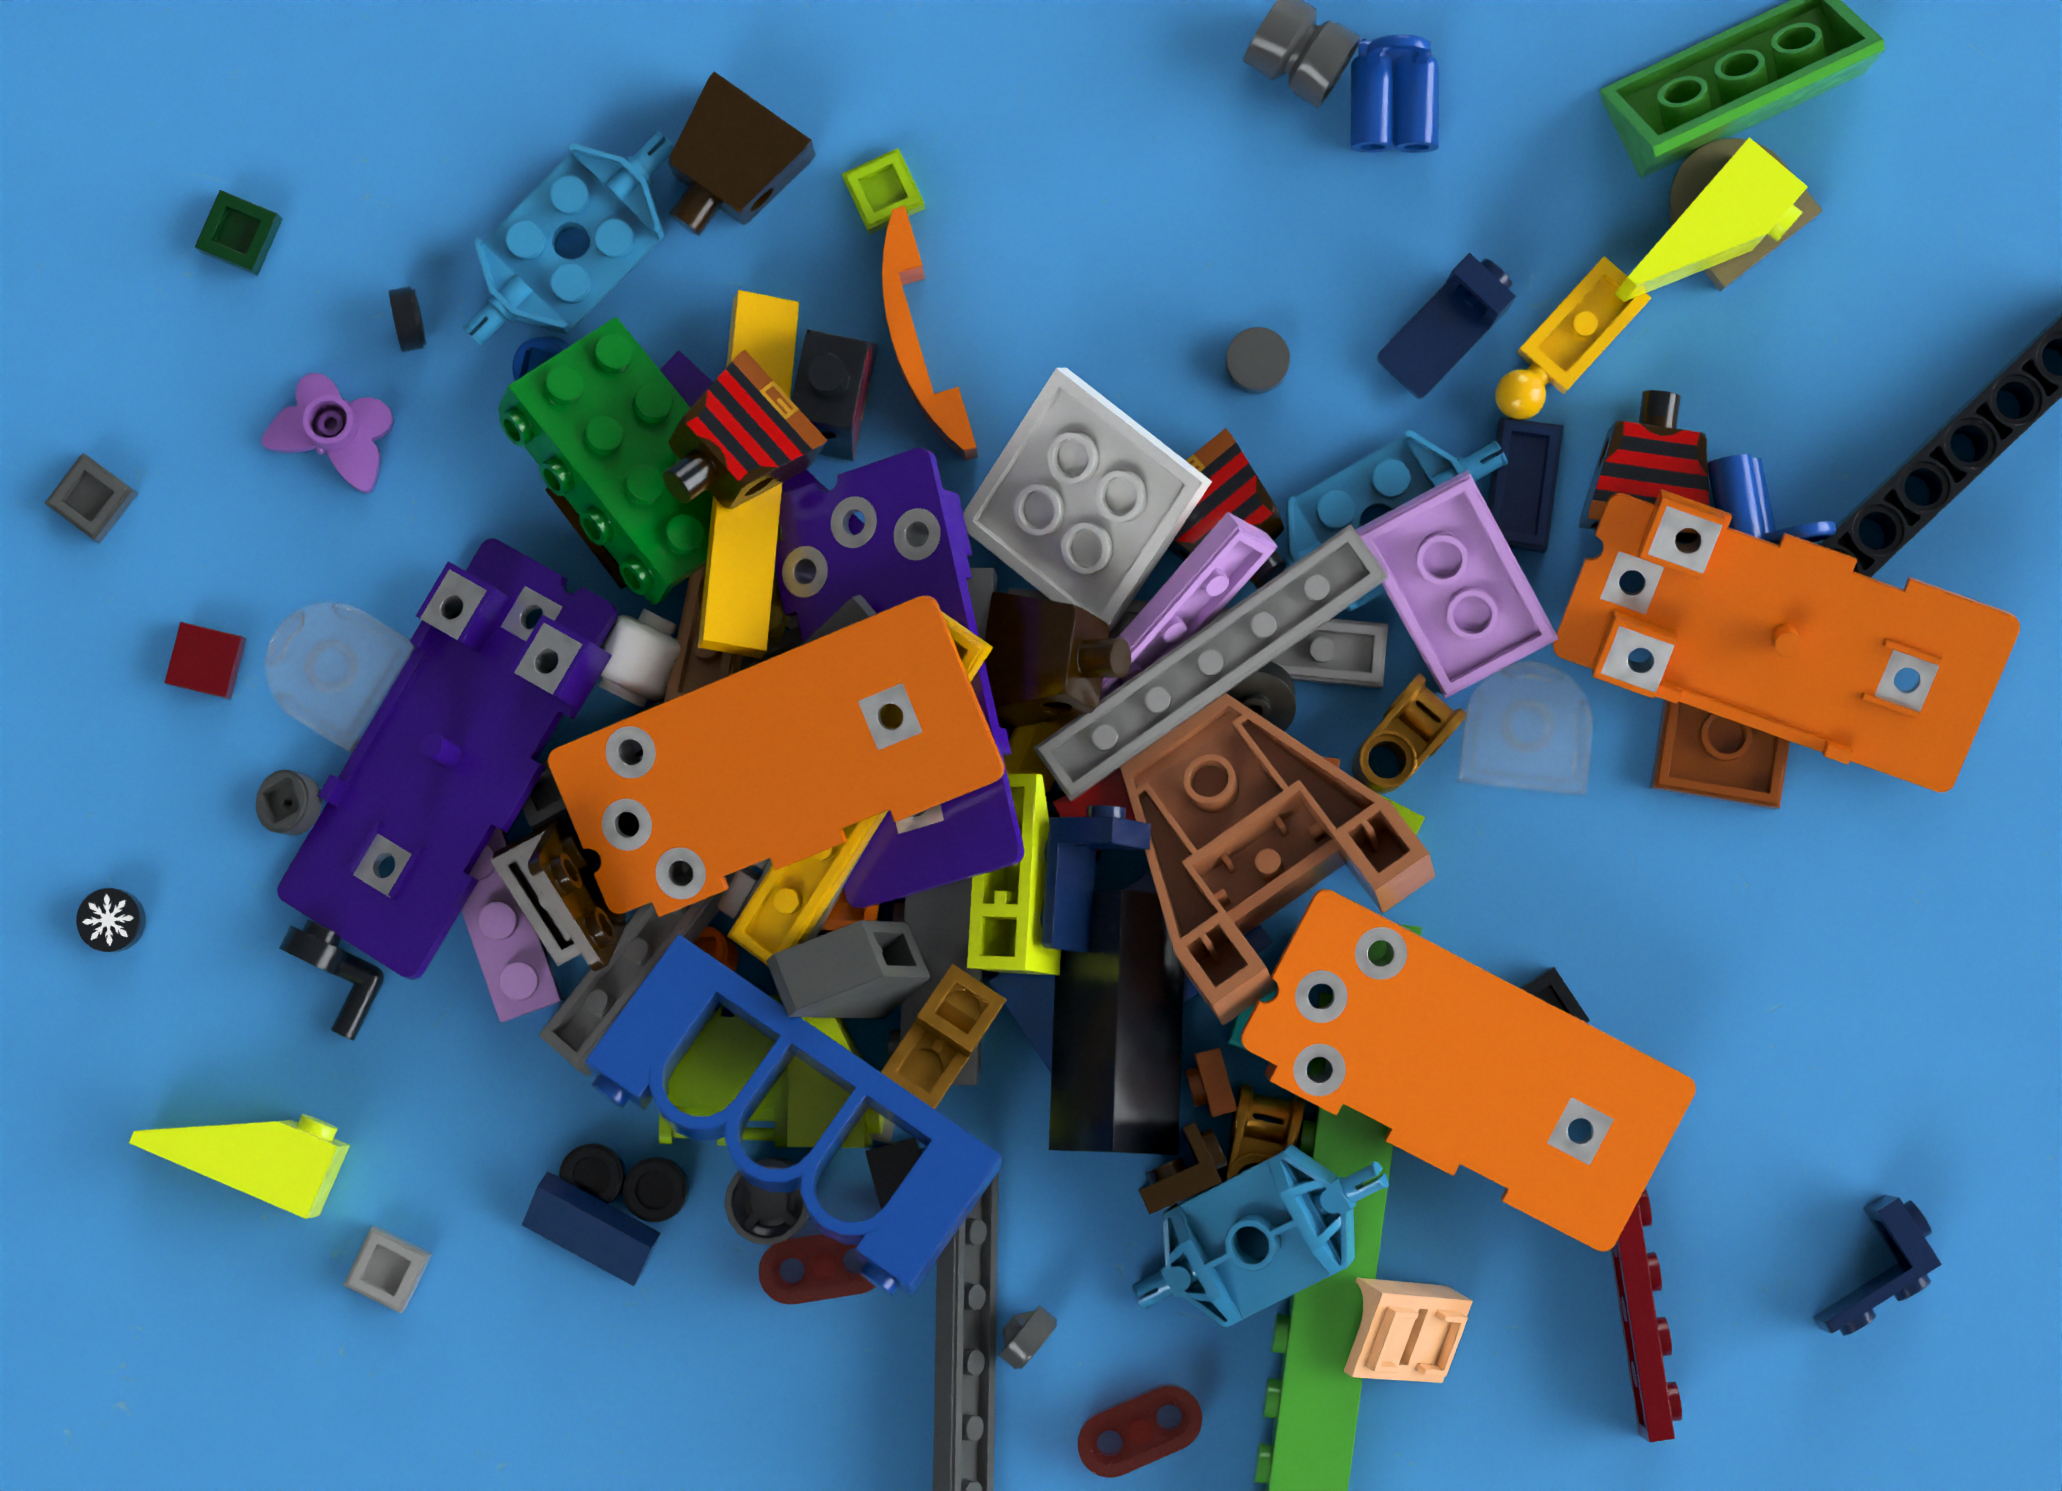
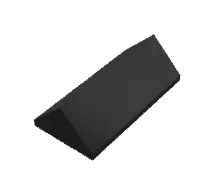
[1049,889,1184,1155]

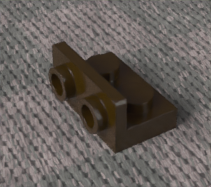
[1139,1122,1228,1215]

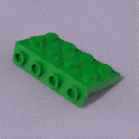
[498,317,713,605]

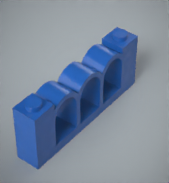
[585,934,1002,1296]

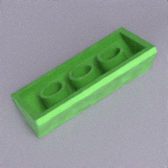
[1599,0,1885,179]

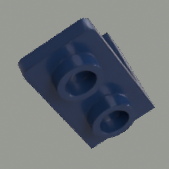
[1377,252,1516,399]
[1040,805,1151,953]
[1813,1195,1942,1336]

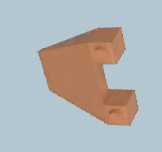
[1120,693,1436,1026]

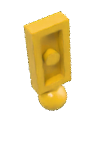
[1495,256,1651,420]

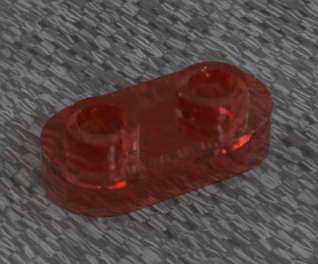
[759,1233,876,1305]
[1078,1383,1202,1478]

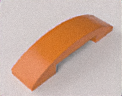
[882,206,978,461]

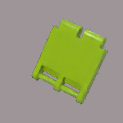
[659,995,788,1148]

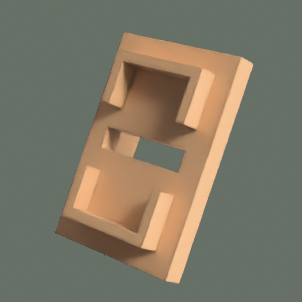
[1344,1278,1473,1383]

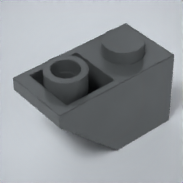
[766,920,931,1019]

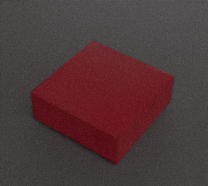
[164,622,246,700]

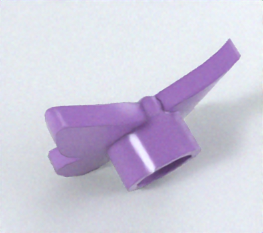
[261,373,394,493]

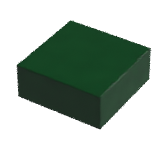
[195,190,283,276]

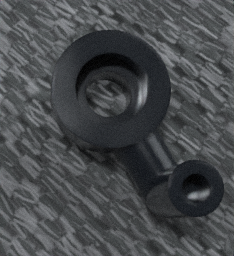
[279,919,384,1041]

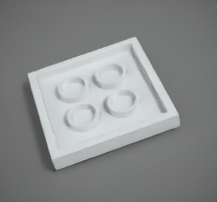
[963,368,1212,635]

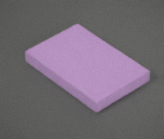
[1355,470,1559,699]

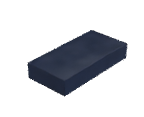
[1487,417,1563,553]
[522,1171,661,1286]

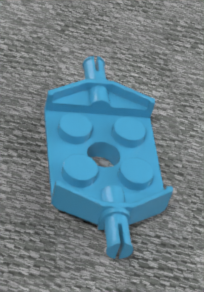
[462,131,674,347]
[1255,430,1508,612]
[1132,1144,1389,1328]

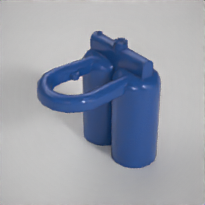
[1351,34,1439,153]
[1708,454,1836,545]

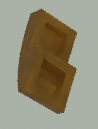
[881,964,1007,1109]

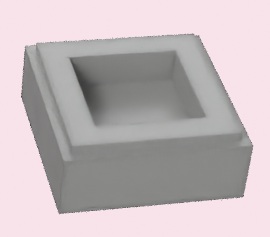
[343,1226,433,1313]

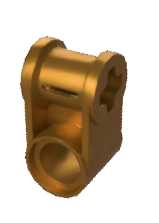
[1352,673,1468,795]
[1223,1084,1305,1182]

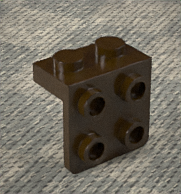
[490,817,627,972]

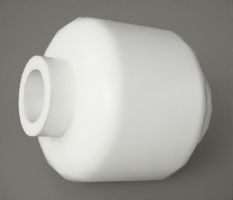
[598,608,681,708]

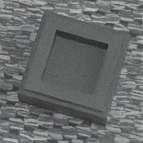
[45,453,138,543]

